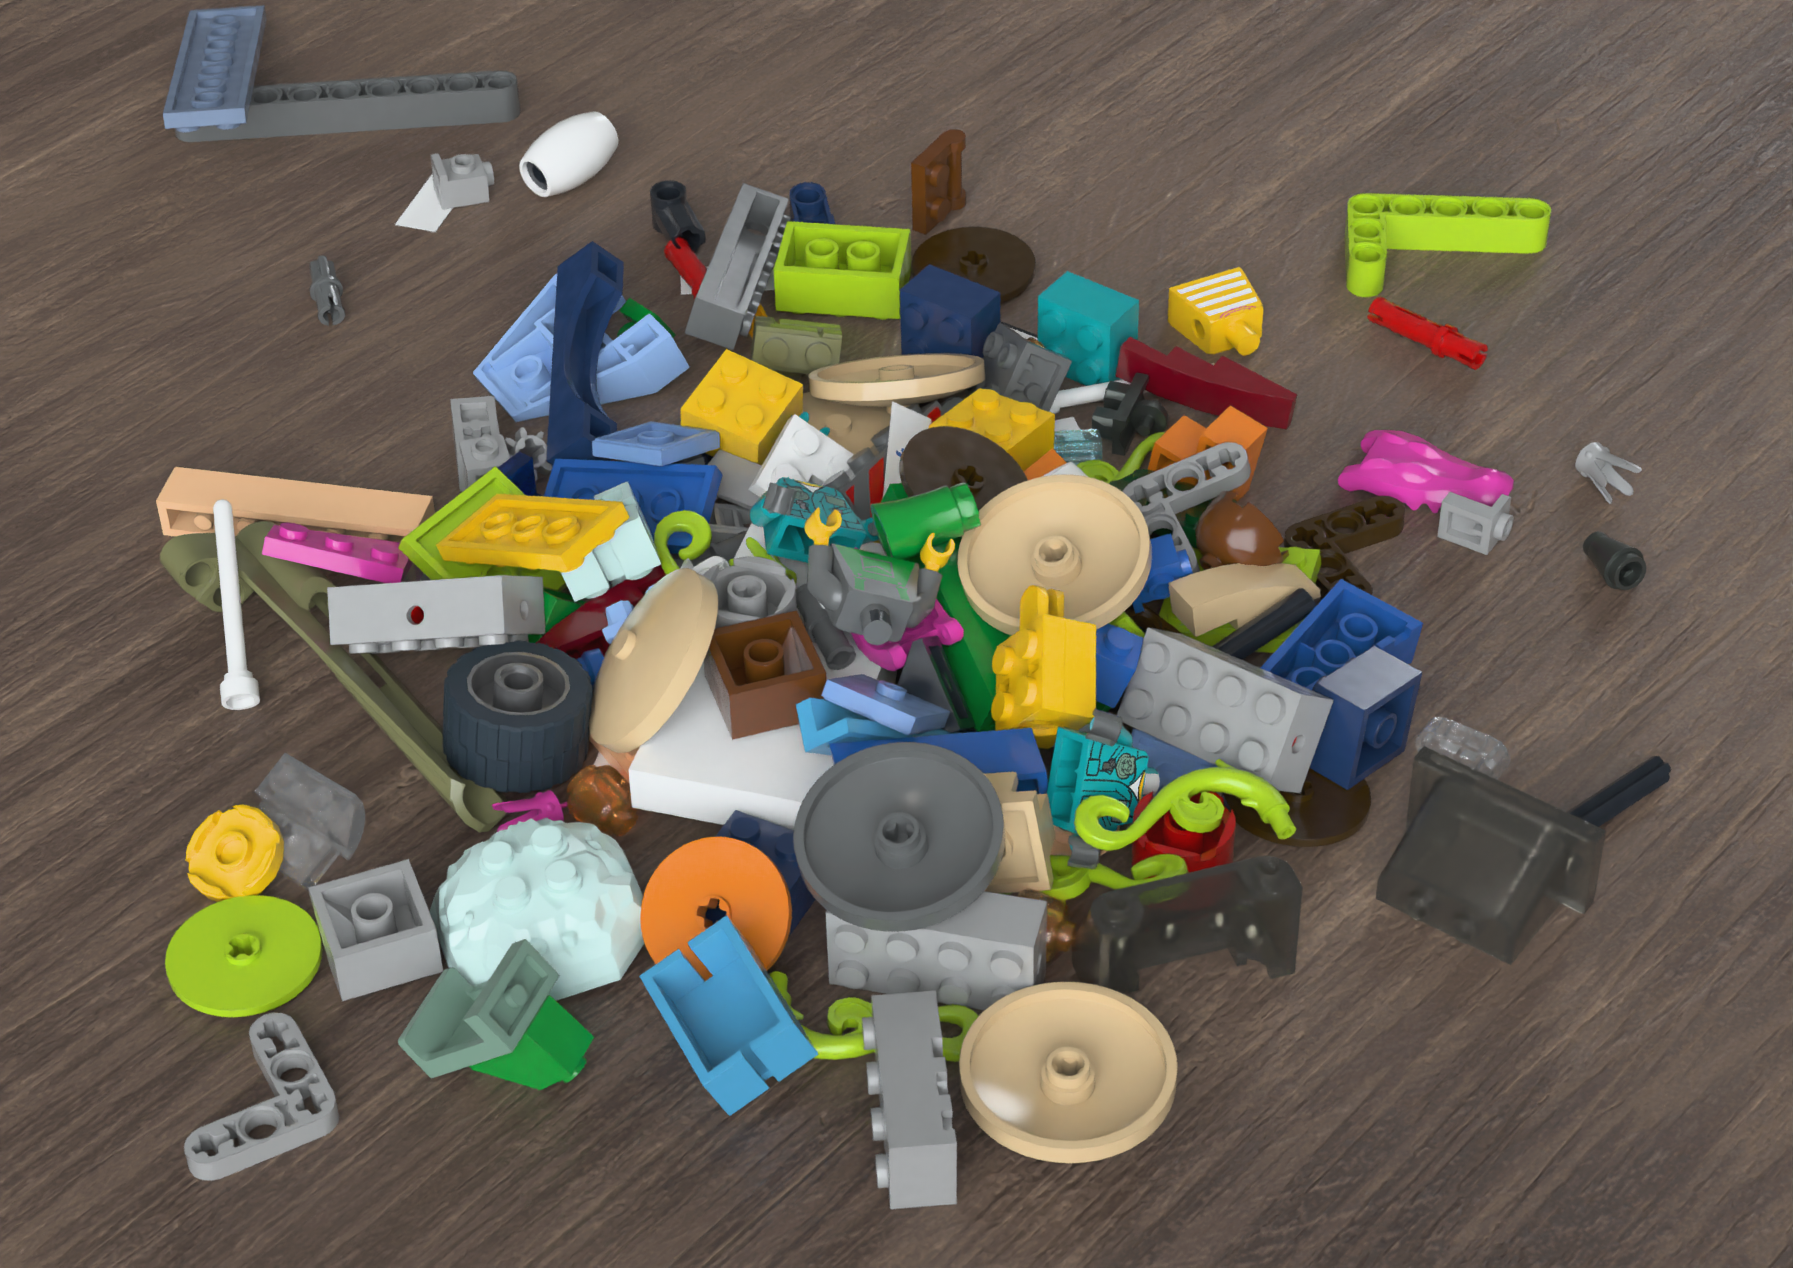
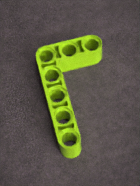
[1345,193,1551,297]

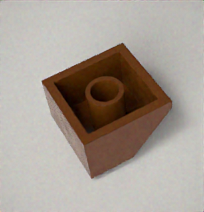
[704,610,827,740]

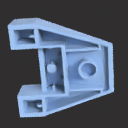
[473,274,690,422]

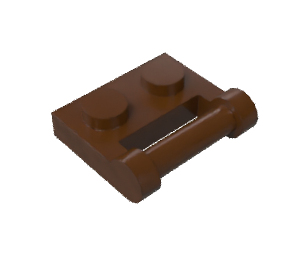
[911,129,966,235]

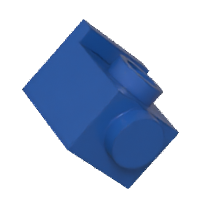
[1132,533,1193,614]

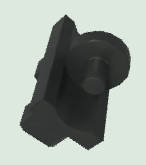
[1092,372,1169,456]

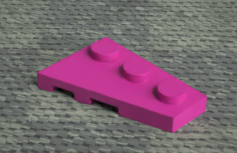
[262,523,413,583]

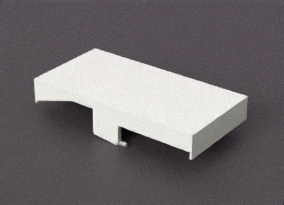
[628,523,897,830]

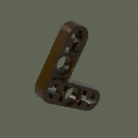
[1284,496,1405,600]

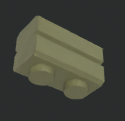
[750,316,842,374]

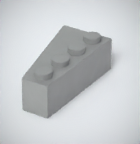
[862,990,957,1209]

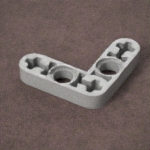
[1123,442,1251,573]
[184,1013,339,1181]

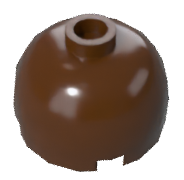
[1195,491,1289,570]

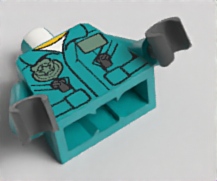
[750,475,879,563]
[1047,709,1160,869]

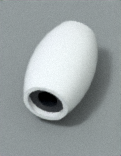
[519,111,619,197]

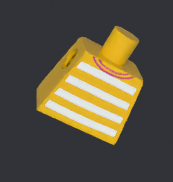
[1168,267,1263,356]

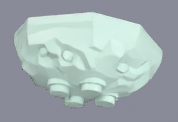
[429,817,644,1001]

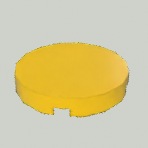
[186,804,284,902]

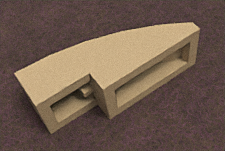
[1168,563,1321,637]

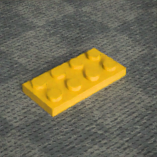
[436,494,629,573]

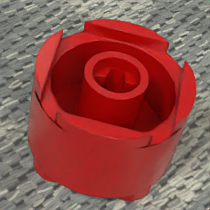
[1132,791,1236,904]

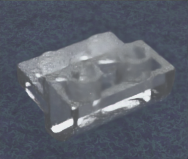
[254,753,365,891]

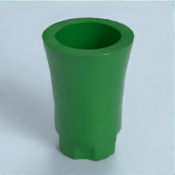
[870,482,981,561]

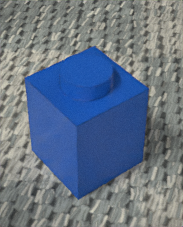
[1096,623,1144,708]

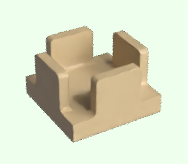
[984,772,1055,893]

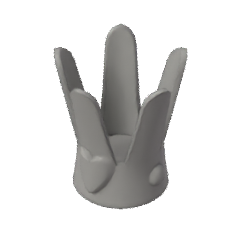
[1575,442,1642,504]

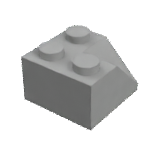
[308,859,443,1001]

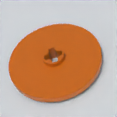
[640,837,792,981]

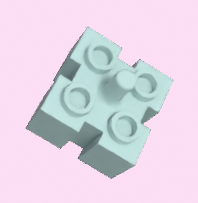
[561,481,661,602]

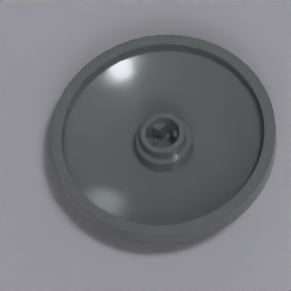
[793,742,1006,932]

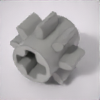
[504,427,552,485]

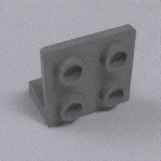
[965,323,1072,412]

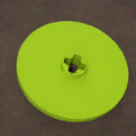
[165,895,323,1017]

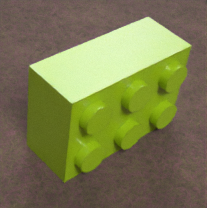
[774,221,911,320]

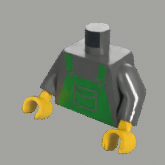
[804,507,955,645]

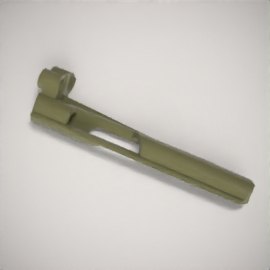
[160,521,509,832]

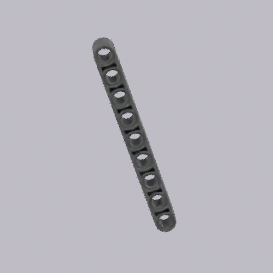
[175,70,521,142]

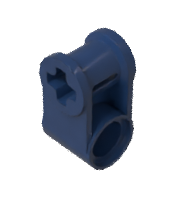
[789,182,835,224]

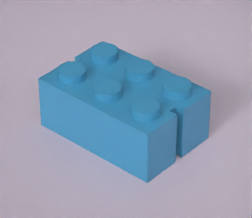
[639,915,818,1116]

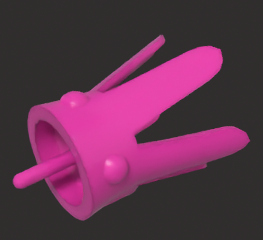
[491,790,569,832]

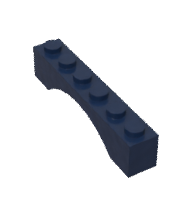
[546,241,624,465]

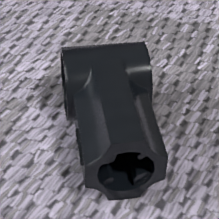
[650,180,706,253]

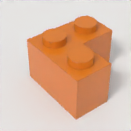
[1148,406,1268,502]

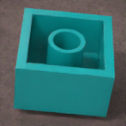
[1037,271,1139,386]

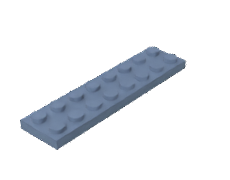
[163,5,267,132]

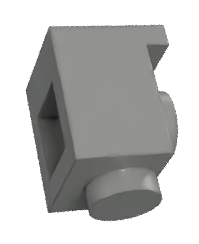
[431,153,494,210]

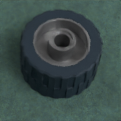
[442,640,592,793]

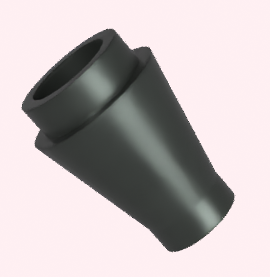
[1583,531,1647,590]

